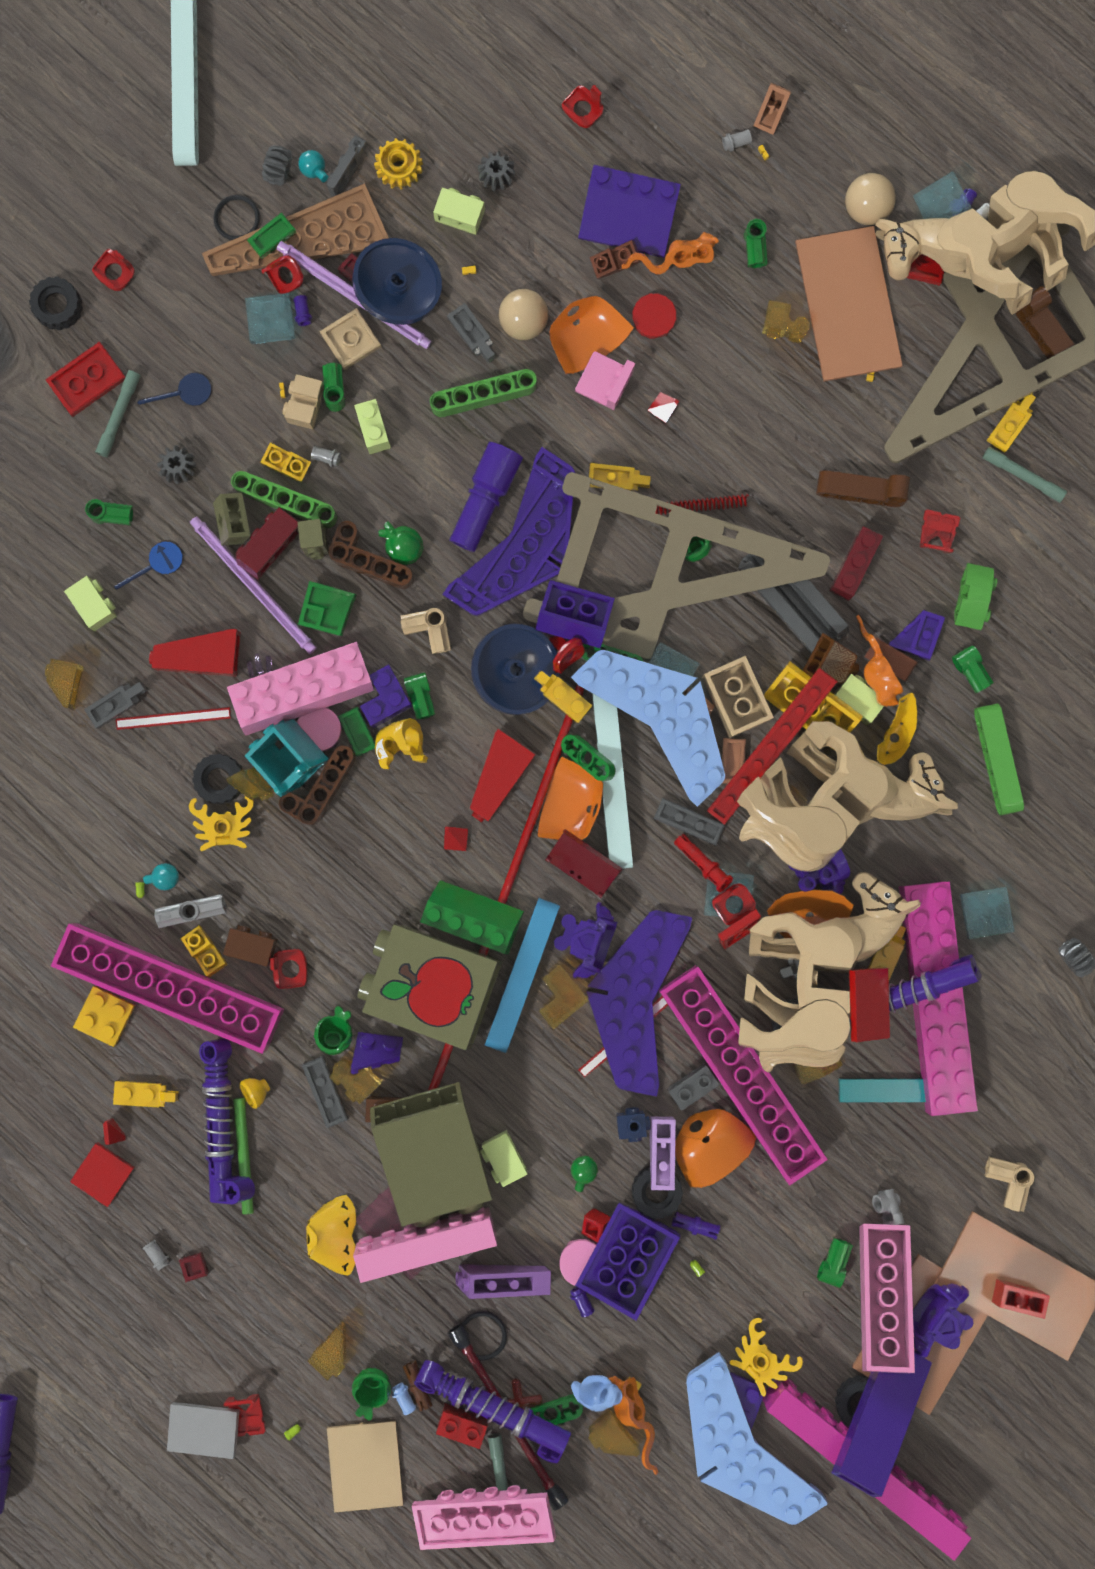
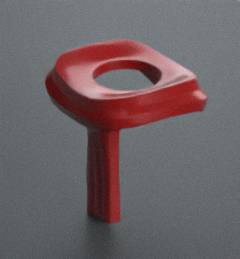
[562,85,603,128]
[92,249,135,291]
[261,255,303,294]
[549,636,585,674]
[712,883,756,925]
[270,949,307,989]

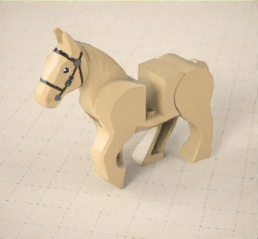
[875,171,1095,315]
[737,722,958,871]
[738,872,921,1072]

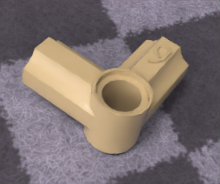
[400,608,451,654]
[985,1157,1034,1212]

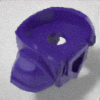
[788,849,850,895]
[554,902,618,979]
[913,1283,974,1358]

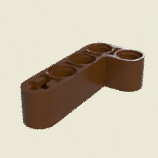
[1015,286,1075,377]
[816,470,910,507]
[329,521,414,589]
[279,745,356,825]

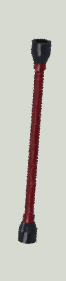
[447,1323,569,1511]

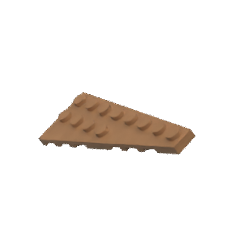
[202,184,389,276]

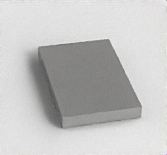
[167,1402,239,1459]

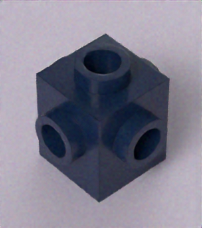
[616,1107,650,1142]

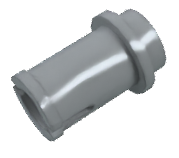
[722,129,752,152]
[311,446,341,467]
[142,1240,170,1271]

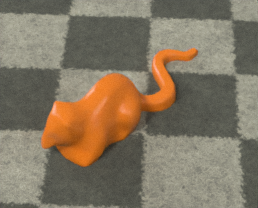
[621,232,719,274]
[856,615,903,706]
[608,1376,659,1475]

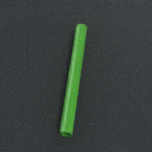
[233,1097,254,1214]

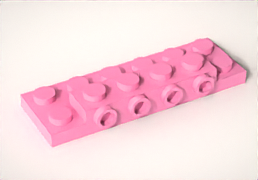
[412,1485,556,1550]

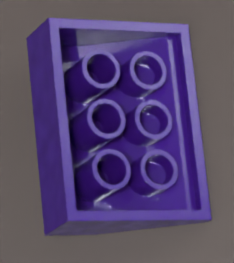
[578,165,681,258]
[575,1202,681,1321]

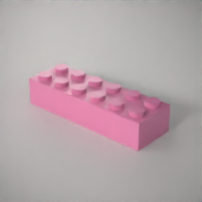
[227,642,374,736]
[353,1206,497,1283]
[859,1224,915,1373]

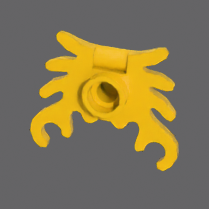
[189,795,254,851]
[730,1318,803,1396]

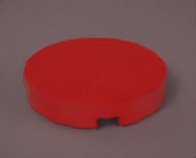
[632,294,676,339]

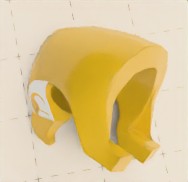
[375,718,428,769]

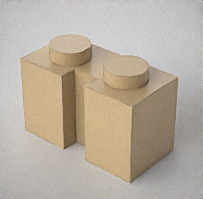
[283,374,324,429]

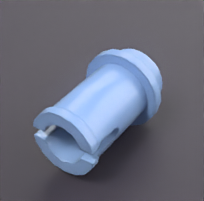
[392,1382,417,1415]

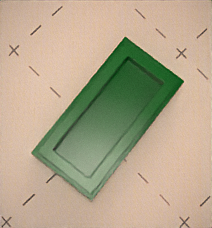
[247,212,296,259]
[337,707,375,757]

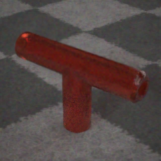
[507,1379,542,1407]

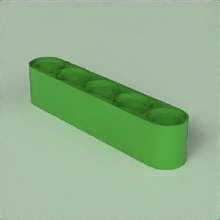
[430,369,537,417]
[231,471,337,528]
[974,703,1024,816]

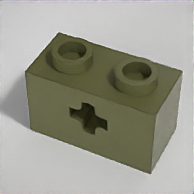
[213,493,251,546]
[297,519,329,560]

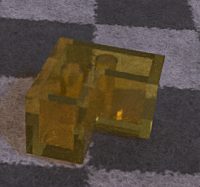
[539,963,589,1030]

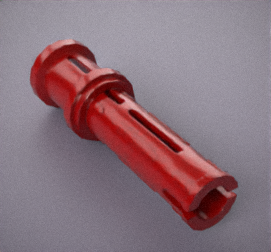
[674,834,733,892]

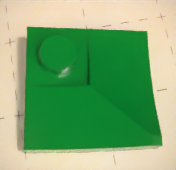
[298,581,356,636]

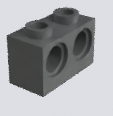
[667,1063,719,1111]

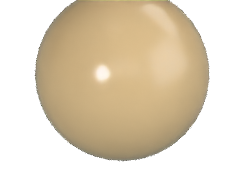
[845,173,896,225]
[499,289,548,340]

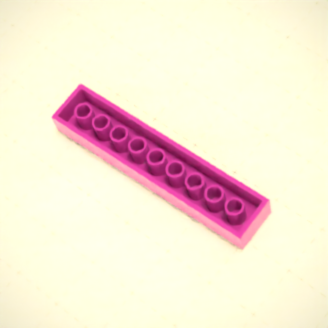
[899,881,978,1116]
[51,923,284,1054]
[658,965,828,1186]
[763,1378,971,1561]

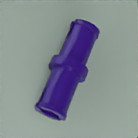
[672,1212,720,1240]

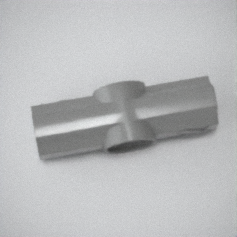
[154,894,227,928]

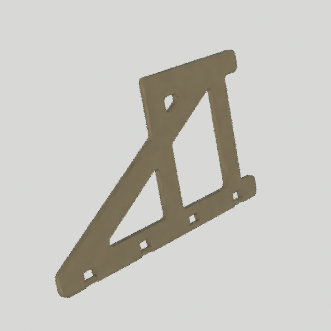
[884,223,1095,463]
[523,472,830,659]

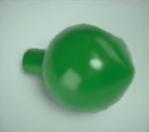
[570,1156,598,1192]

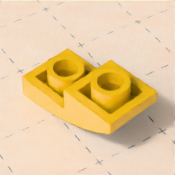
[260,442,311,482]
[180,925,228,978]

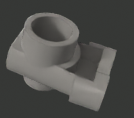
[872,1189,905,1225]

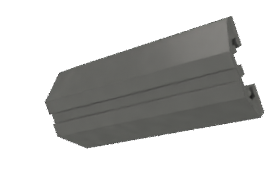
[738,554,849,654]

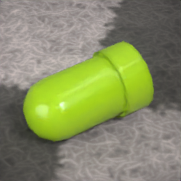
[135,882,145,898]
[690,1260,705,1277]
[284,1424,301,1441]

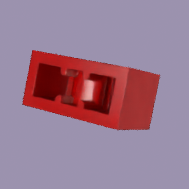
[992,1279,1050,1319]
[436,1403,488,1449]

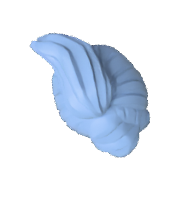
[571,1375,623,1412]

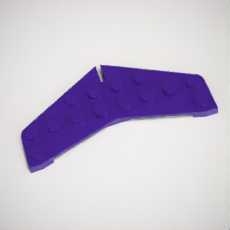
[442,447,575,616]
[586,910,692,1097]

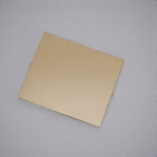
[327,1420,404,1513]

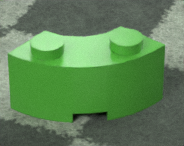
[954,563,997,630]

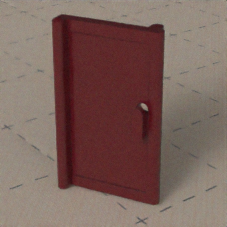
[545,829,622,898]

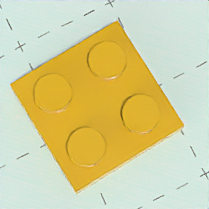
[73,986,136,1047]

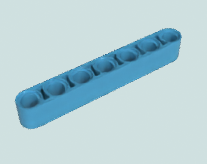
[485,898,560,1053]

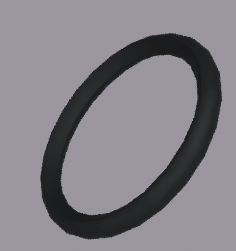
[213,195,260,240]
[462,1311,507,1361]

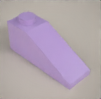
[650,1116,676,1190]

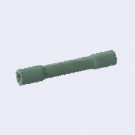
[95,370,141,458]
[982,446,1067,503]
[488,1433,508,1491]

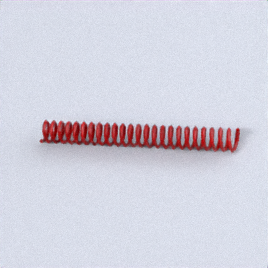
[655,494,748,515]

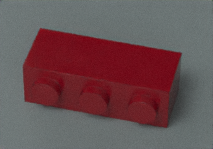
[236,507,299,580]
[829,526,883,601]

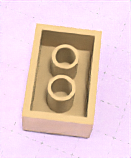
[702,656,774,738]

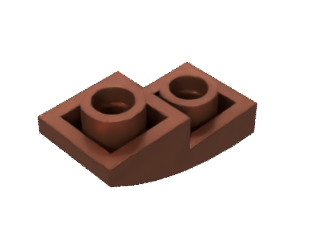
[590,240,642,279]
[864,638,918,681]

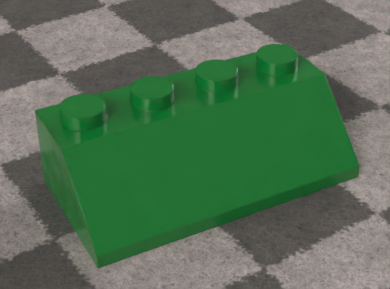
[420,880,524,954]

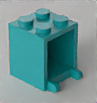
[245,719,329,797]

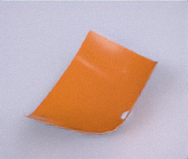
[549,296,634,374]
[538,757,603,840]
[767,890,854,938]
[675,1109,756,1188]

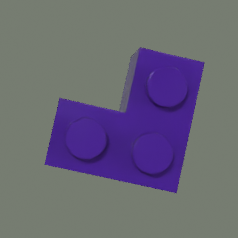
[360,665,413,728]

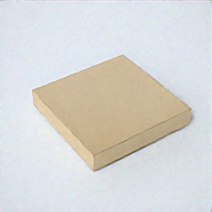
[320,308,381,370]

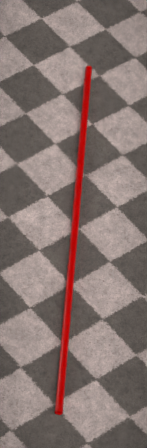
[428,684,584,1091]

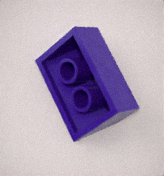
[535,580,615,648]

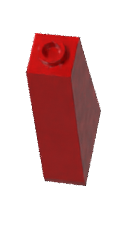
[149,629,241,677]
[470,729,535,823]

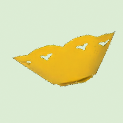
[877,693,917,765]
[306,1195,356,1276]

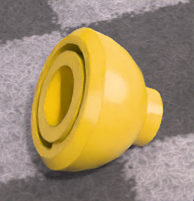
[240,1078,270,1109]

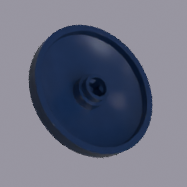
[352,238,442,325]
[471,624,560,715]

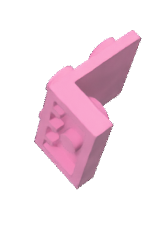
[575,352,635,410]

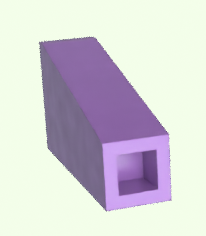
[455,1264,551,1299]

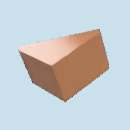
[754,83,791,135]

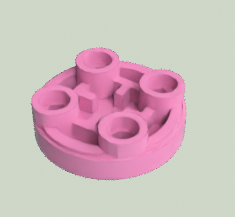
[297,708,342,752]
[560,1239,597,1286]

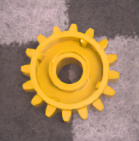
[374,138,423,190]

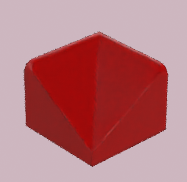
[581,1208,611,1243]

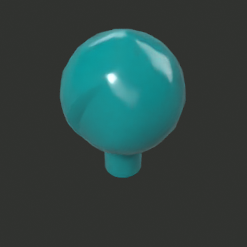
[298,150,329,183]
[143,863,179,891]

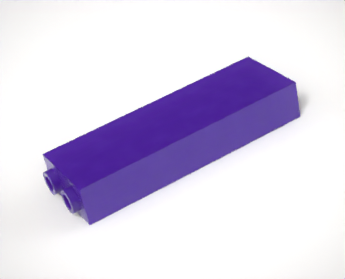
[831,1350,932,1497]

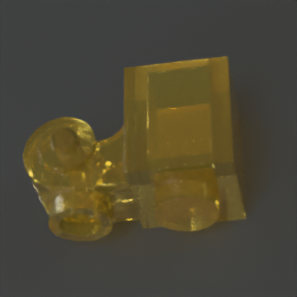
[762,300,810,343]
[330,1059,382,1104]

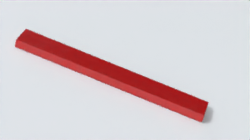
[707,667,838,825]

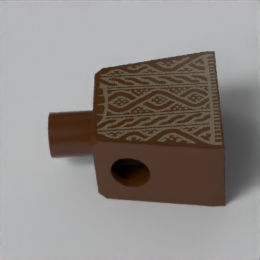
[803,633,859,684]

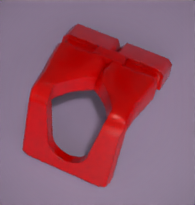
[920,510,960,554]
[224,1394,266,1437]

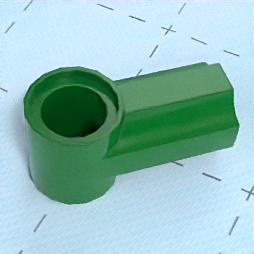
[744,219,768,269]
[322,363,345,412]
[85,499,133,526]
[952,645,994,694]
[403,672,435,720]
[817,1237,853,1288]

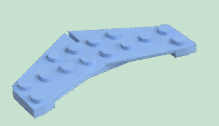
[571,650,725,807]
[686,1352,828,1525]

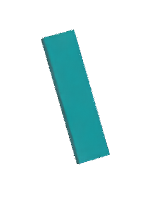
[839,1078,926,1102]

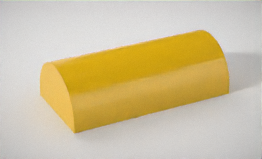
[764,661,863,751]

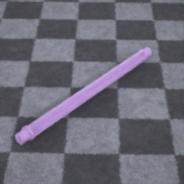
[277,241,432,349]
[190,516,317,654]

